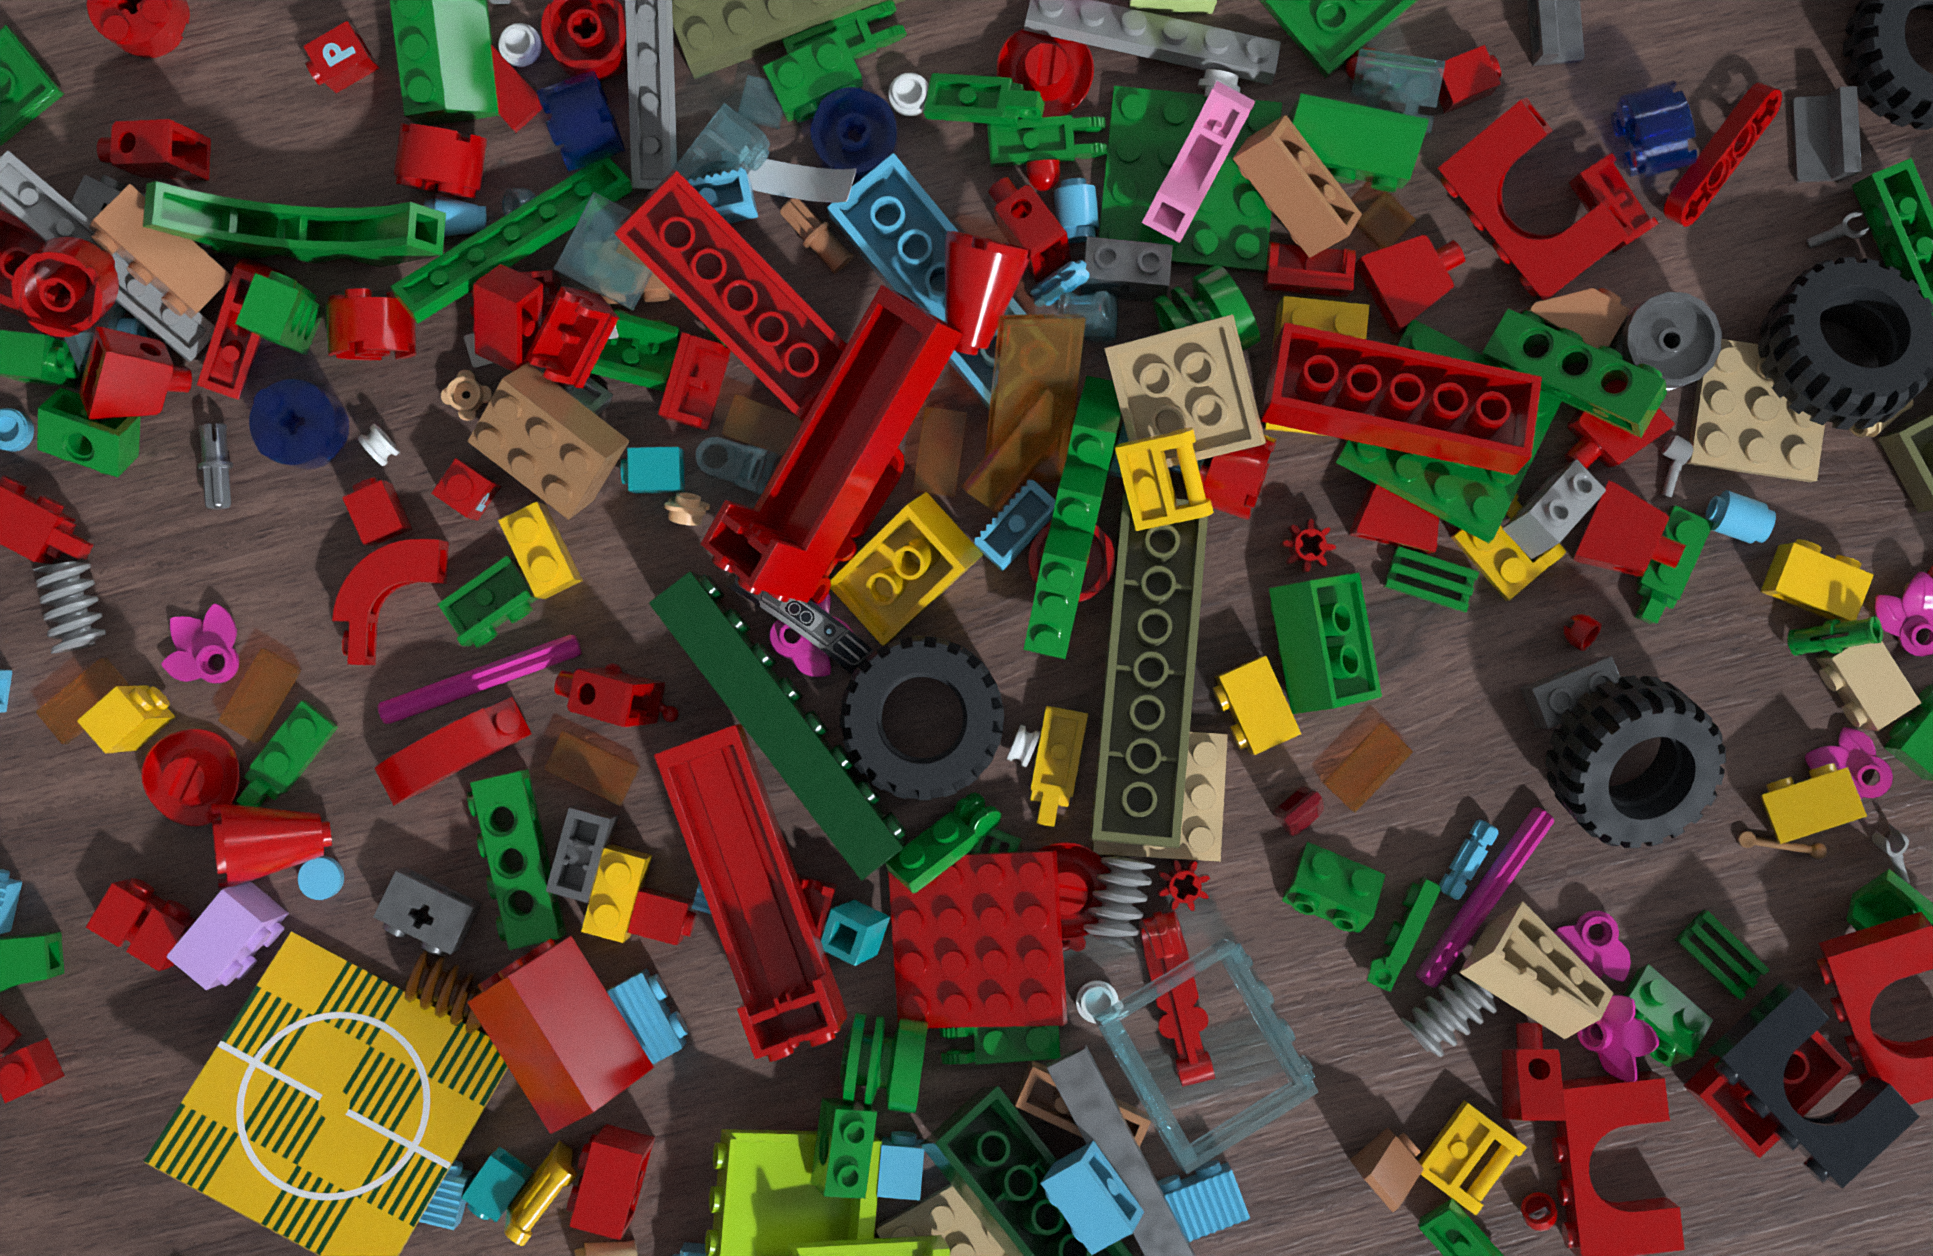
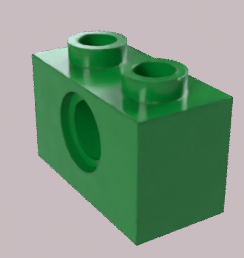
[0,330,83,389]
[37,387,141,478]
[810,1097,877,1199]

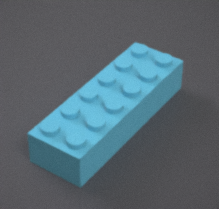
[827,153,1058,413]

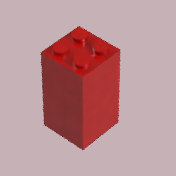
[467,936,655,1134]

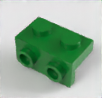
[763,30,864,122]
[591,309,680,392]
[437,556,538,648]
[1282,842,1386,933]
[1846,869,1933,931]
[1623,964,1713,1067]

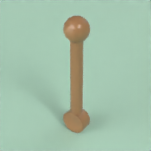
[1737,831,1827,859]

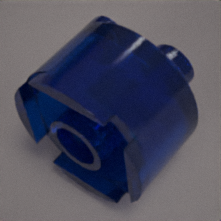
[536,71,625,172]
[1611,80,1697,179]
[810,87,898,184]
[249,379,349,469]

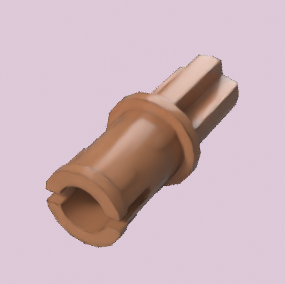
[780,198,854,274]

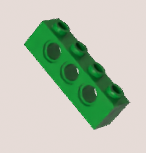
[1852,158,1933,316]
[235,271,325,356]
[1482,308,1667,438]
[467,769,567,950]

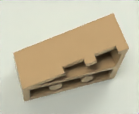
[1459,901,1613,1039]

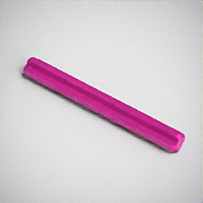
[377,634,581,724]
[1416,807,1554,988]

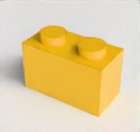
[498,502,583,599]
[1760,539,1874,622]
[1213,656,1301,755]
[77,685,175,754]
[1760,763,1867,845]
[581,844,653,943]

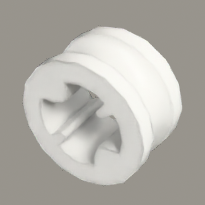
[358,424,400,466]
[1007,725,1040,767]

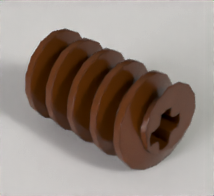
[404,949,482,1034]

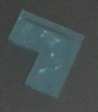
[554,192,653,311]

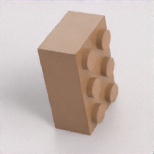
[467,362,629,520]

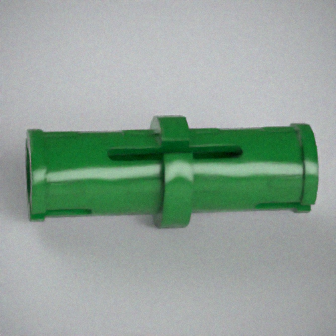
[1788,616,1883,656]

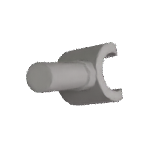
[1806,210,1870,249]
[1661,435,1693,497]
[1872,824,1910,884]

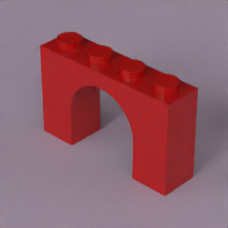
[1438,97,1633,301]
[1816,911,1933,1105]
[1552,1070,1685,1256]

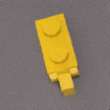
[1030,706,1088,827]

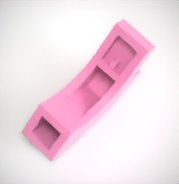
[1142,81,1256,243]

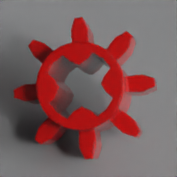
[1280,519,1336,573]
[1157,859,1210,911]

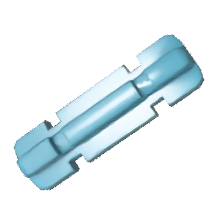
[1030,260,1090,307]
[1439,819,1498,900]

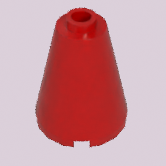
[945,231,1032,355]
[210,803,332,890]

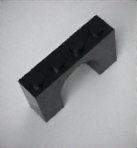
[1708,980,1920,1189]

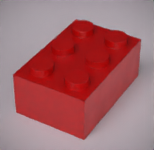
[1683,1031,1854,1158]

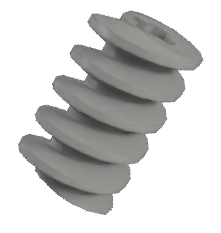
[33,561,106,654]
[1083,855,1156,949]
[1400,974,1497,1057]

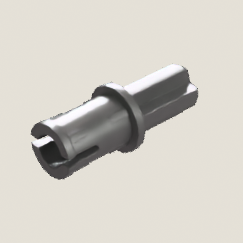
[197,424,233,510]

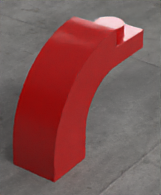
[332,539,449,665]
[374,697,532,806]

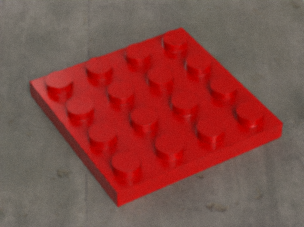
[888,850,1068,1028]

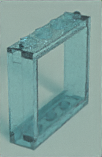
[1093,938,1319,1174]

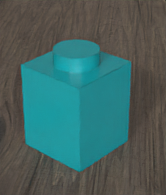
[621,447,685,494]
[821,899,890,966]
[461,1146,534,1222]

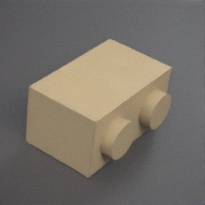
[1816,641,1921,731]

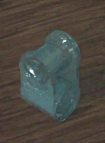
[1058,291,1119,341]
[696,437,781,494]

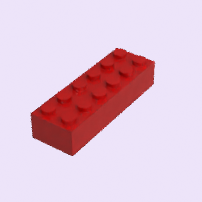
[612,169,847,421]
[1261,322,1542,475]

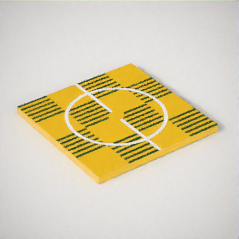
[144,931,508,1256]

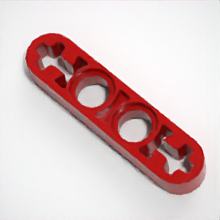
[1664,82,1782,227]

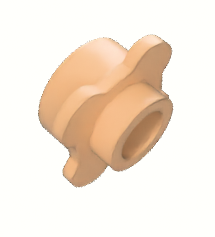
[441,370,492,421]
[664,492,710,526]

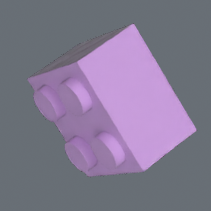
[166,881,289,990]

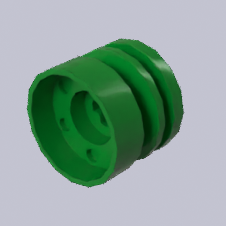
[1152,263,1261,351]
[840,1012,928,1113]

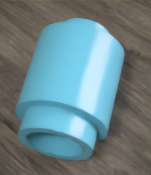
[1053,178,1099,243]
[1706,490,1776,544]

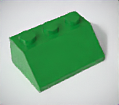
[390,0,500,126]
[1288,93,1429,192]
[1269,572,1382,714]

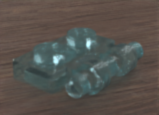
[1351,49,1445,133]

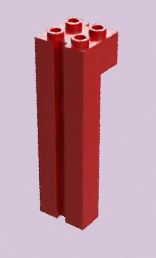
[700,284,963,603]
[654,724,848,1062]

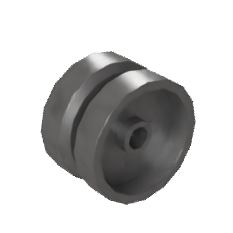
[1611,292,1722,392]

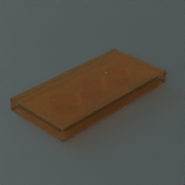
[983,314,1086,485]

